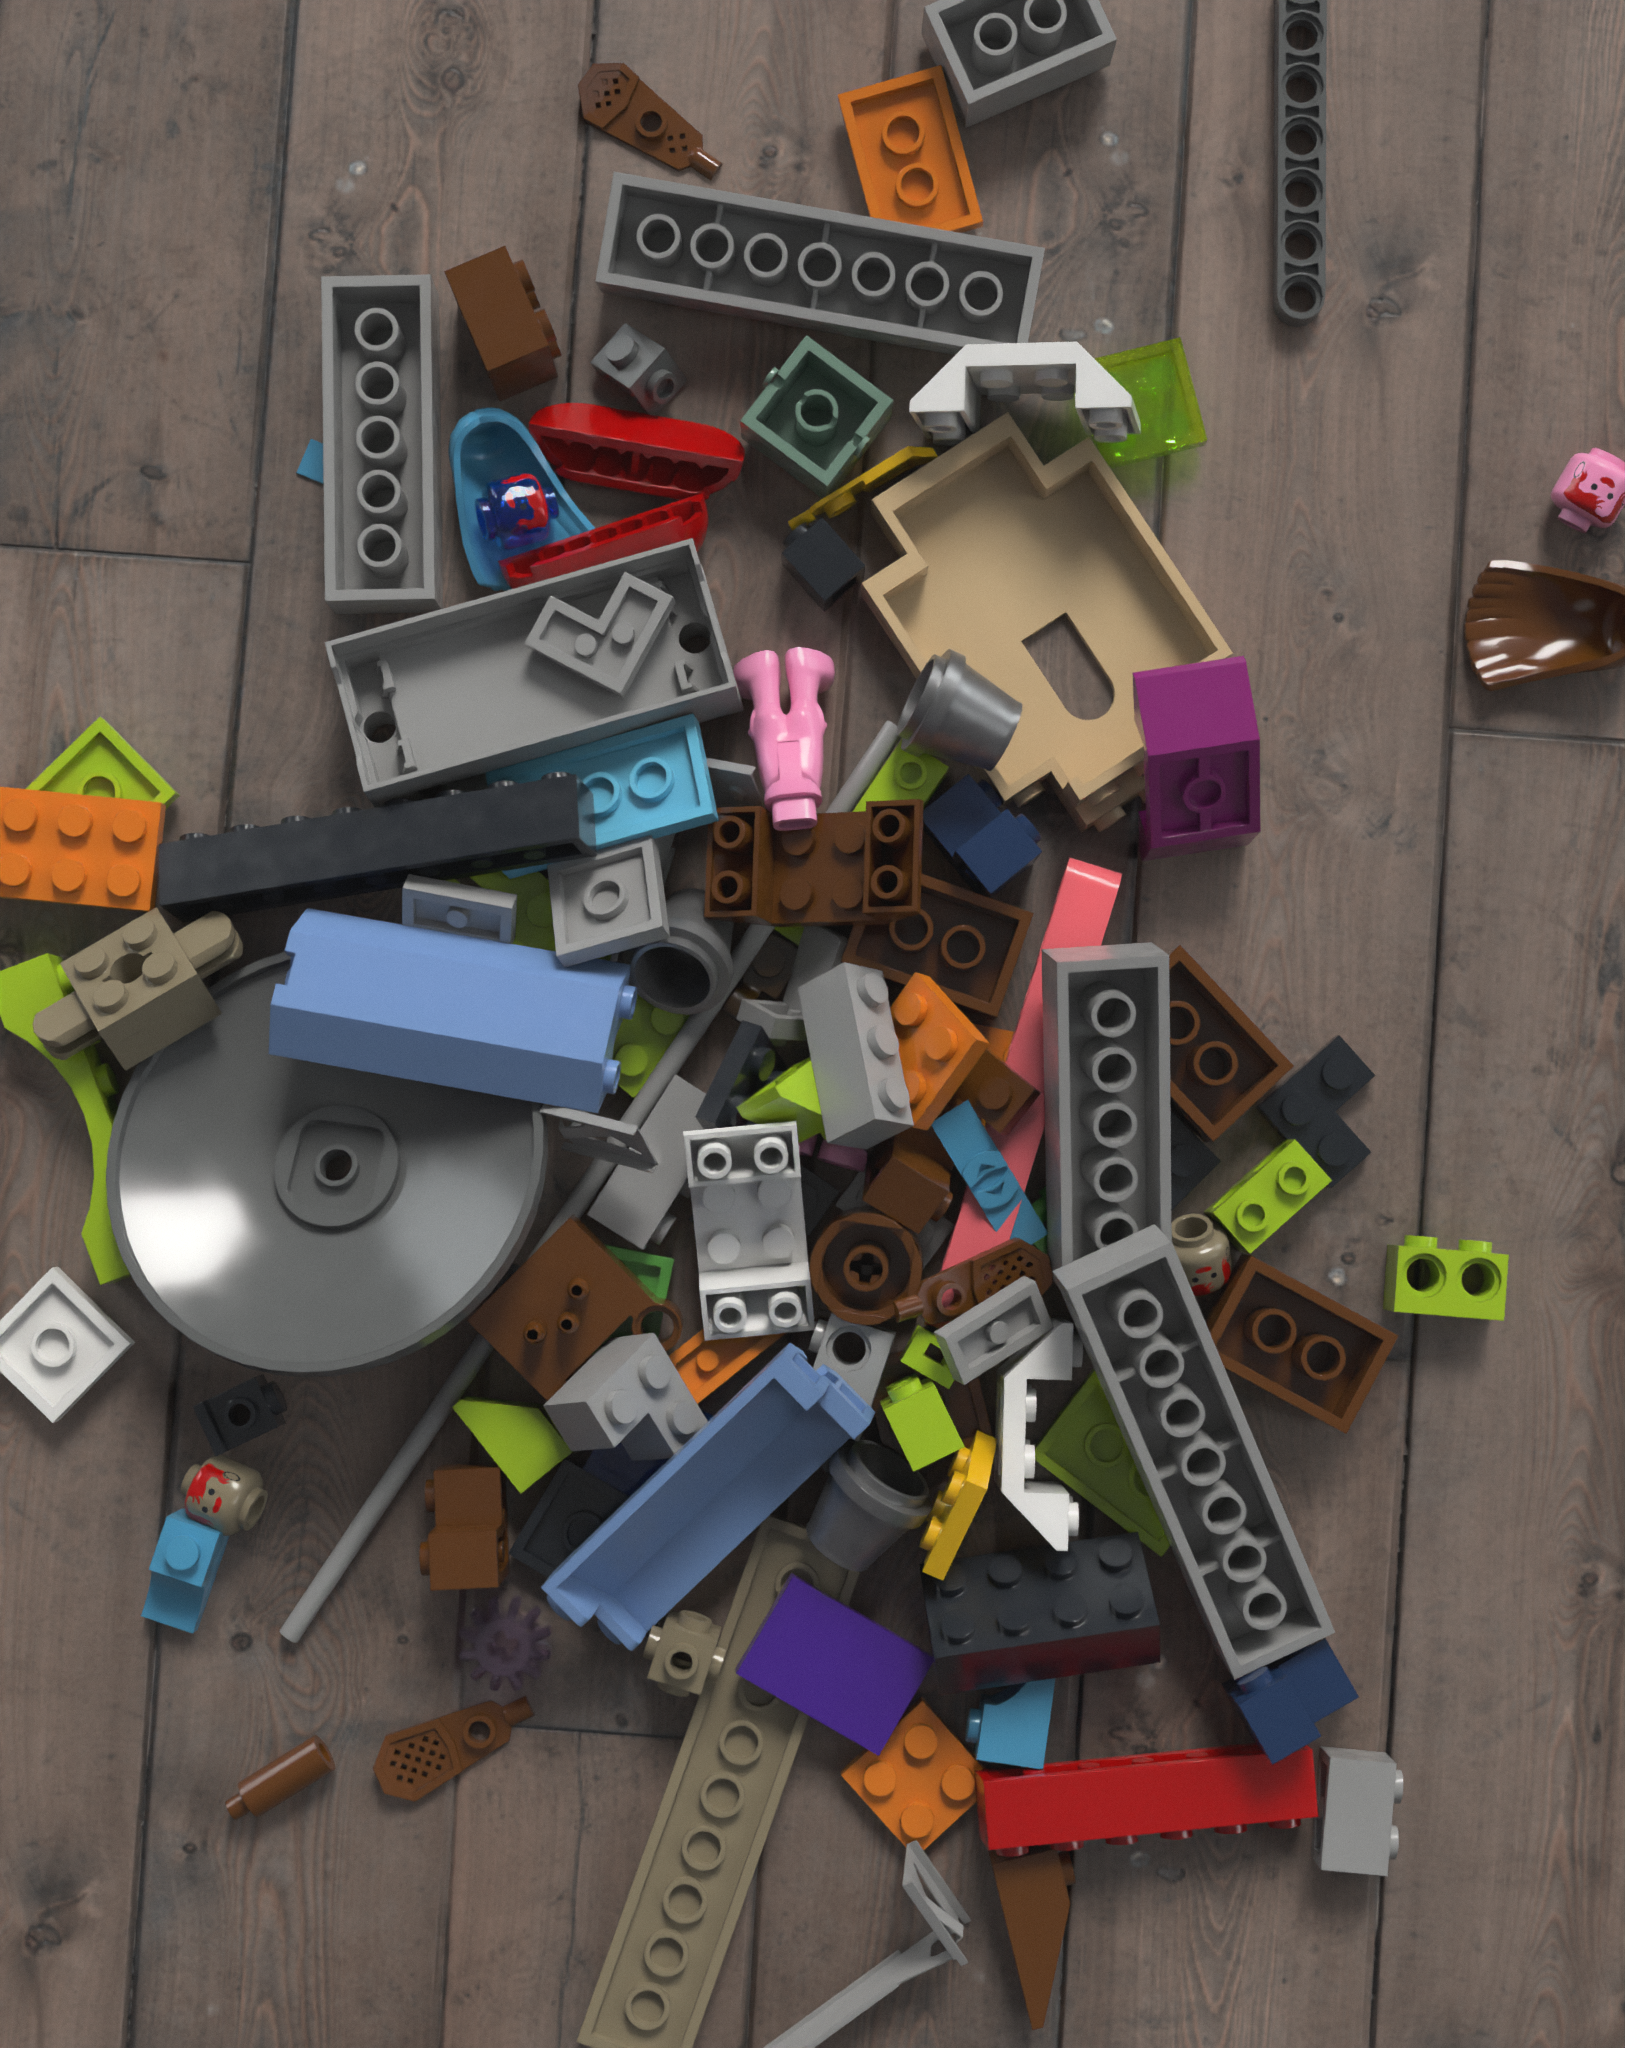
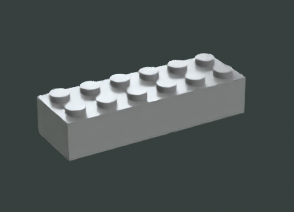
[321,274,443,614]
[1042,942,1172,1287]

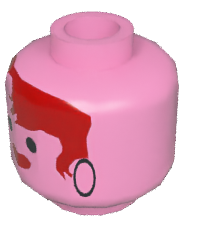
[1550,448,1625,533]

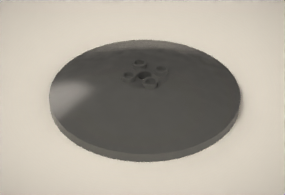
[106,952,548,1378]

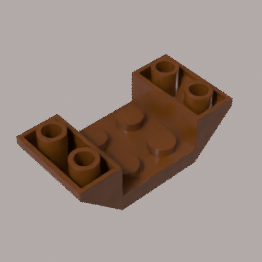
[704,799,924,927]

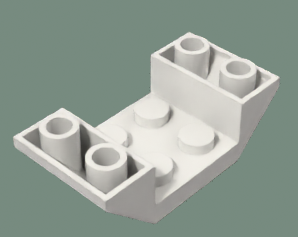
[909,341,1141,446]
[683,1121,815,1341]
[994,1318,1083,1551]

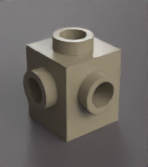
[642,1610,727,1697]

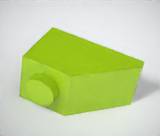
[736,1056,826,1143]
[452,1396,573,1494]

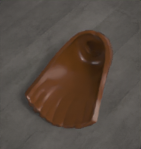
[1464,560,1625,691]

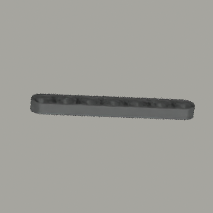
[1273,0,1327,327]

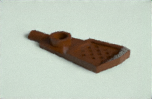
[893,1237,1053,1324]
[373,1695,535,1802]

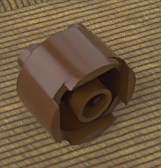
[810,1206,923,1325]

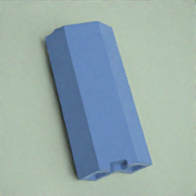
[269,908,637,1113]
[541,1343,875,1651]

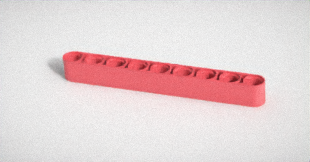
[924,857,1122,1329]

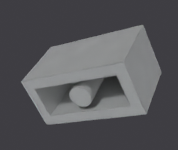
[1311,1746,1403,1876]

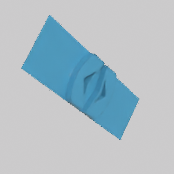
[931,1100,1048,1245]

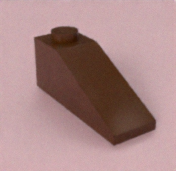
[988,1844,1076,2030]

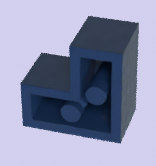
[923,774,1042,898]
[1221,1638,1359,1765]

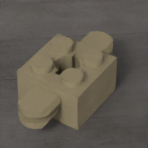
[33,907,244,1071]

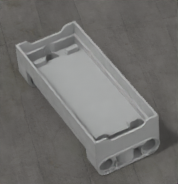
[324,538,744,808]

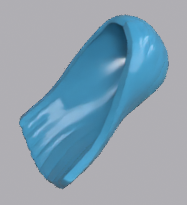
[448,407,595,591]

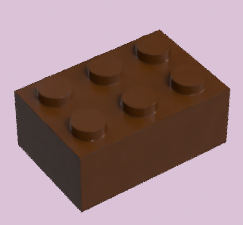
[841,874,1034,1021]
[1168,945,1294,1142]
[1205,1254,1398,1434]

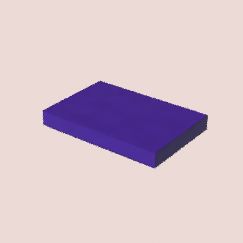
[735,1573,934,1756]

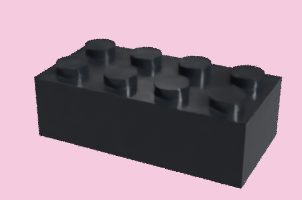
[919,1532,1161,1695]

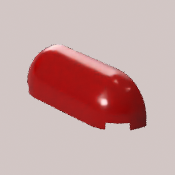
[529,403,745,500]
[498,493,709,589]

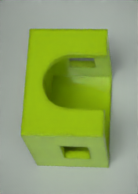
[899,1325,954,1389]

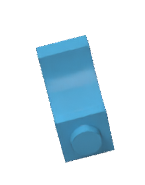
[141,1508,229,1634]
[965,1678,1056,1769]

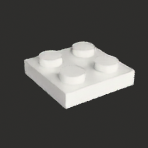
[0,1267,135,1423]

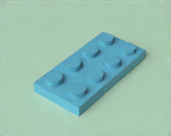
[486,713,719,879]

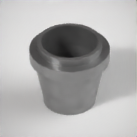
[896,649,1022,771]
[622,888,734,1015]
[806,1440,932,1572]

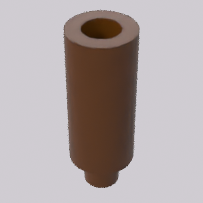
[225,1735,335,1820]

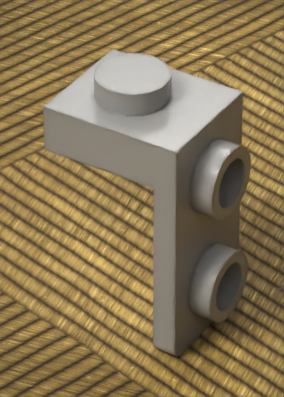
[737,926,848,1046]

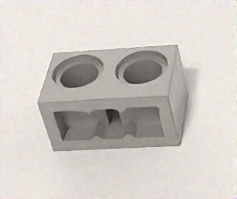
[808,1313,897,1441]

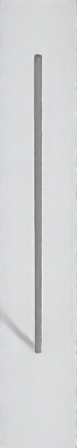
[279,720,901,1643]

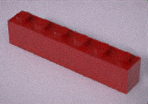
[974,1743,1318,1856]

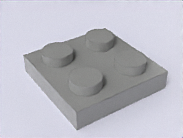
[547,835,670,967]

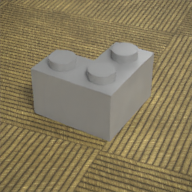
[543,1333,708,1461]

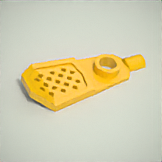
[788,446,938,531]

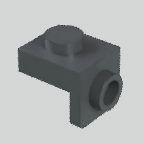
[590,323,686,415]

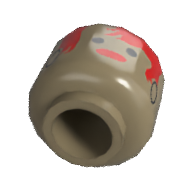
[1172,1214,1232,1297]
[181,1455,268,1536]

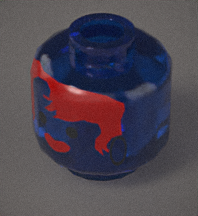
[475,473,559,551]

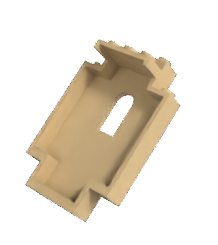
[861,412,1233,833]

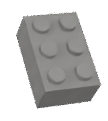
[921,0,1117,128]

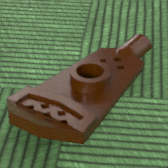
[578,63,723,181]

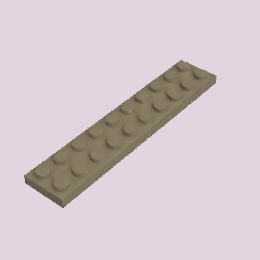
[576,1514,860,2048]

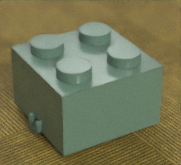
[740,335,893,499]

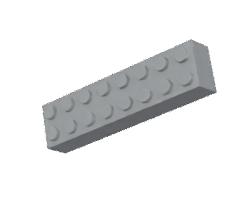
[595,172,1045,355]
[1052,1224,1335,1680]

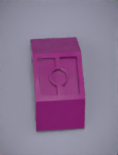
[1132,656,1261,861]

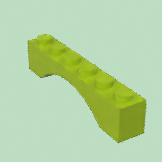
[0,953,131,1285]

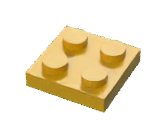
[919,1430,997,1581]

